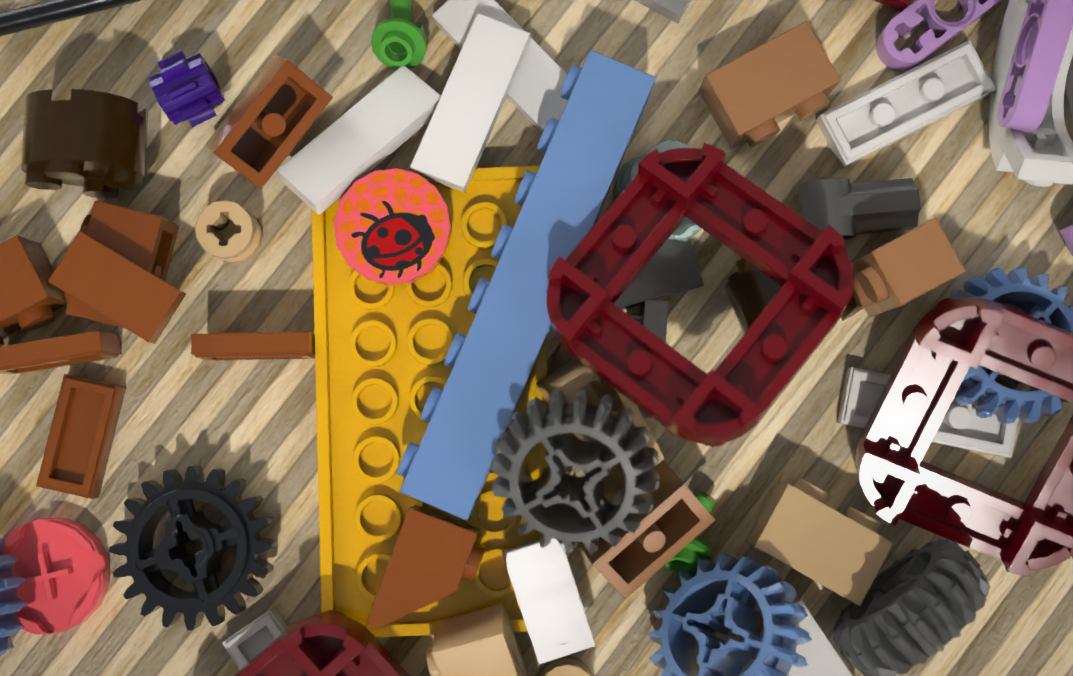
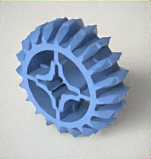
[947,267,1073,424]
[647,554,812,676]

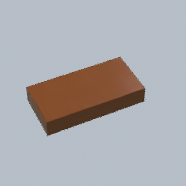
[48,231,186,344]
[0,330,122,375]
[191,332,315,361]
[36,374,126,499]

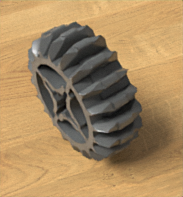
[491,388,660,556]
[833,539,991,676]

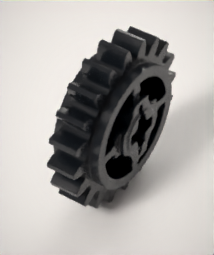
[109,465,277,630]

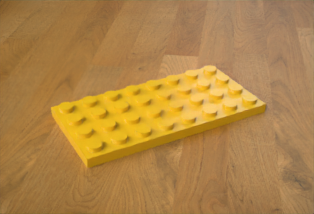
[311,166,549,637]

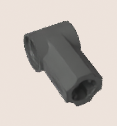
[798,178,921,240]

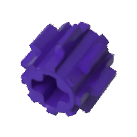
[149,51,225,127]

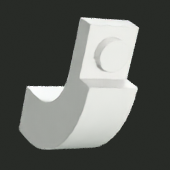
[988,0,1073,187]

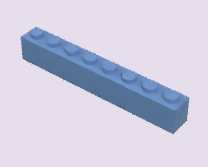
[396,50,656,521]

